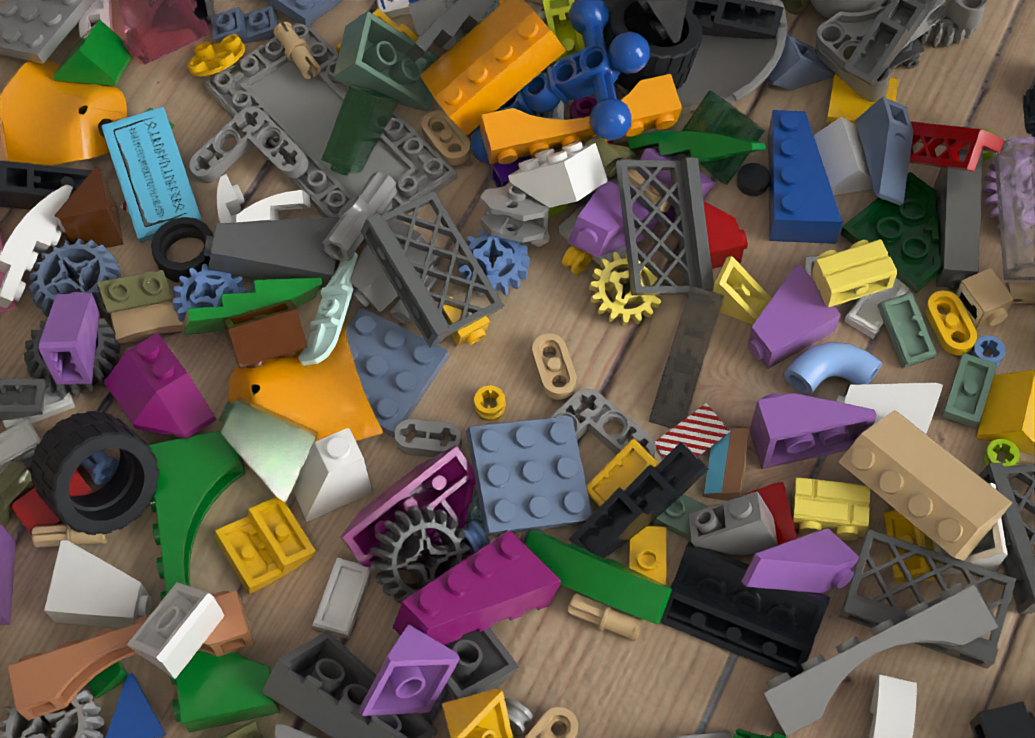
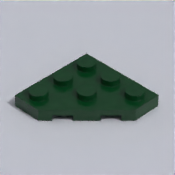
[841,172,941,294]

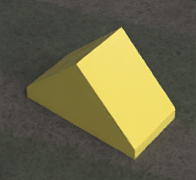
[710,256,772,325]

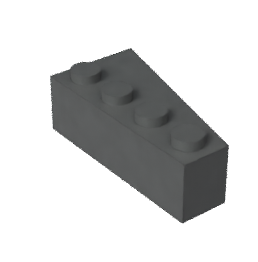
[262,631,438,738]

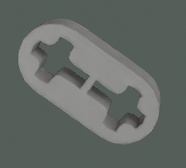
[395,419,462,458]

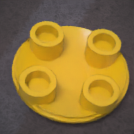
[187,34,246,76]

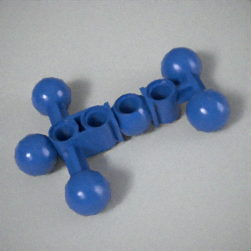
[470,0,650,164]

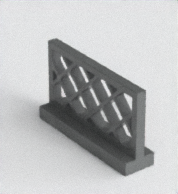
[616,157,714,297]
[361,191,504,348]
[978,462,1035,615]
[839,529,1016,669]

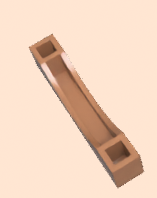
[7,591,255,720]

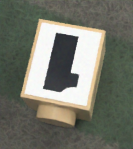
[956,267,1014,329]

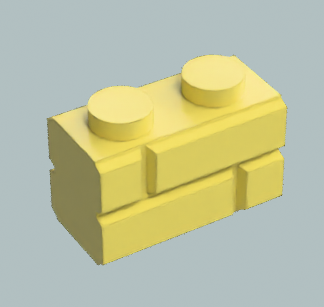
[812,239,897,308]
[791,477,870,541]

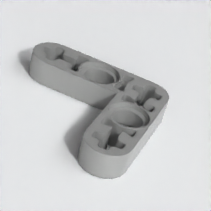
[189,106,309,183]
[550,389,656,458]

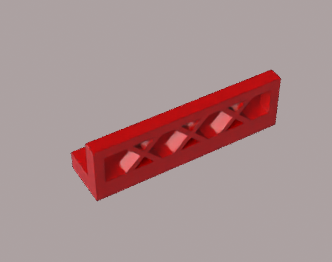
[909,121,1004,172]

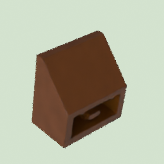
[223,299,307,368]

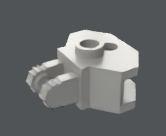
[480,182,548,243]

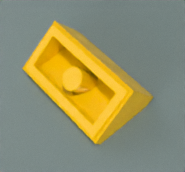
[884,510,937,583]

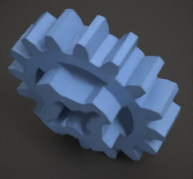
[457,229,530,296]
[173,264,247,335]

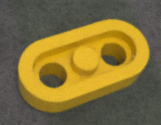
[925,290,977,356]

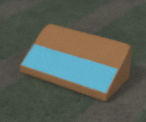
[703,428,750,501]

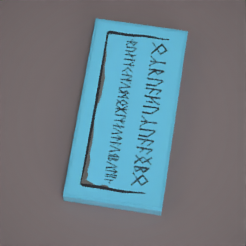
[101,106,203,243]

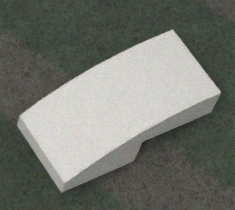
[217,174,245,223]
[869,674,917,738]

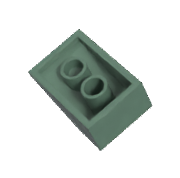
[333,11,440,112]

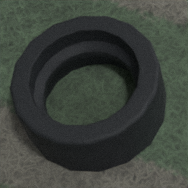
[151,217,214,282]

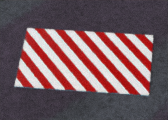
[655,403,730,458]

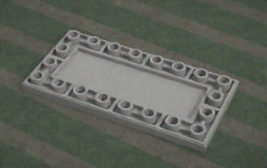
[203,23,457,248]

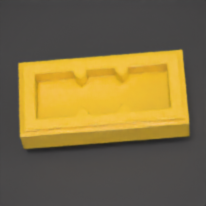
[586,438,659,507]
[629,526,666,585]

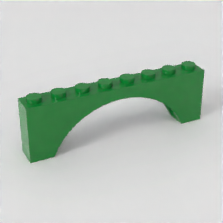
[149,428,280,733]

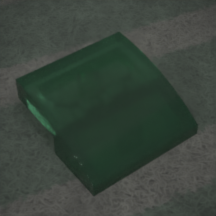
[682,90,765,185]

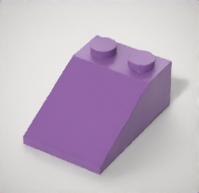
[750,393,877,469]

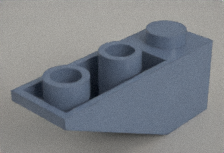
[855,97,914,205]

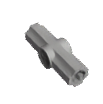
[322,172,397,262]

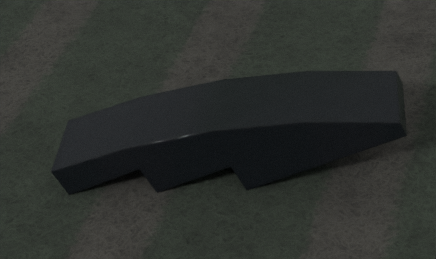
[687,0,784,39]
[569,442,709,558]

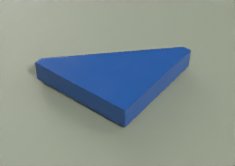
[106,673,166,738]

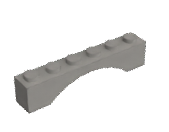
[763,583,998,736]

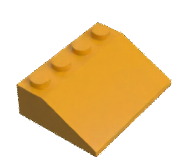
[420,0,567,136]

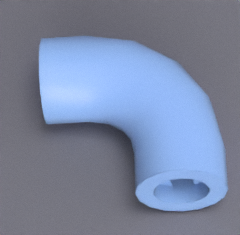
[784,342,883,395]

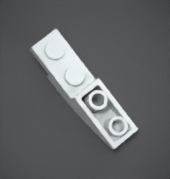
[0,184,73,309]

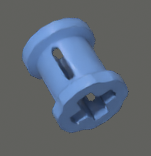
[78,450,119,485]

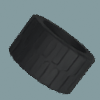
[603,0,703,91]
[31,411,159,535]

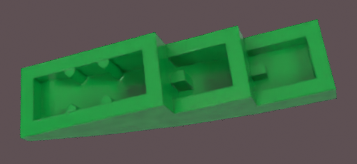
[628,131,766,162]
[183,277,322,335]
[525,529,672,624]

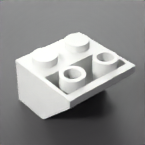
[508,141,608,208]

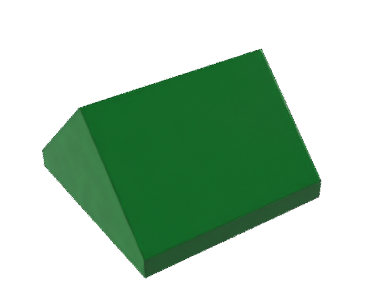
[53,20,135,86]

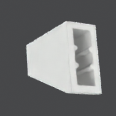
[836,383,943,434]
[292,427,373,522]
[44,540,152,628]

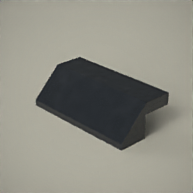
[660,541,831,677]

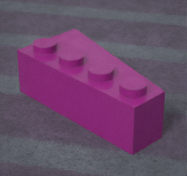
[392,530,561,645]

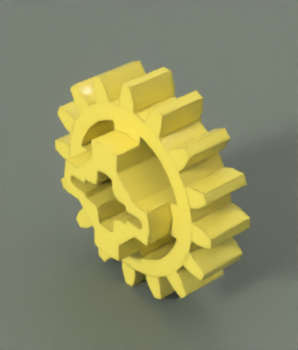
[589,252,661,326]

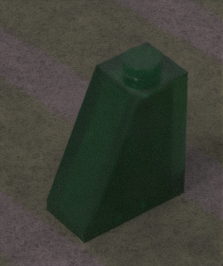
[321,86,399,176]
[219,396,318,502]

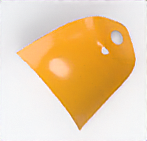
[0,59,127,166]
[227,320,383,450]

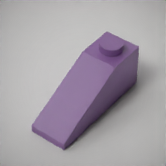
[741,528,859,593]

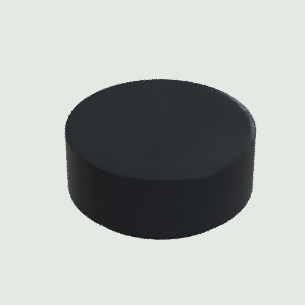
[736,163,770,196]

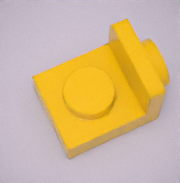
[442,296,490,346]

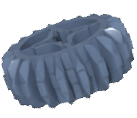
[29,238,122,319]

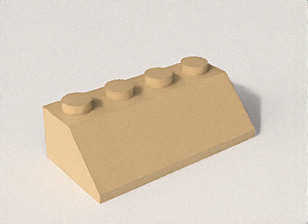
[839,410,1013,561]

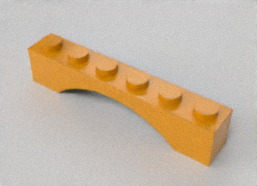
[480,74,682,164]

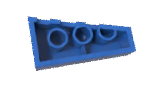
[768,110,842,244]

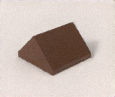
[54,167,123,248]

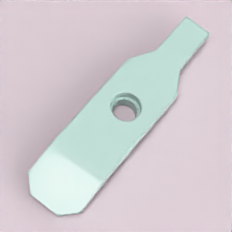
[298,252,358,366]

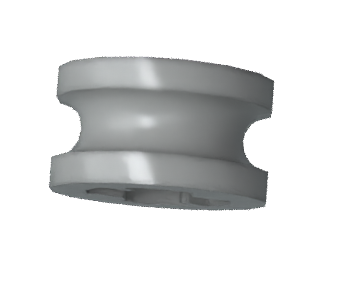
[504,698,533,735]

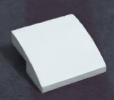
[236,190,311,222]

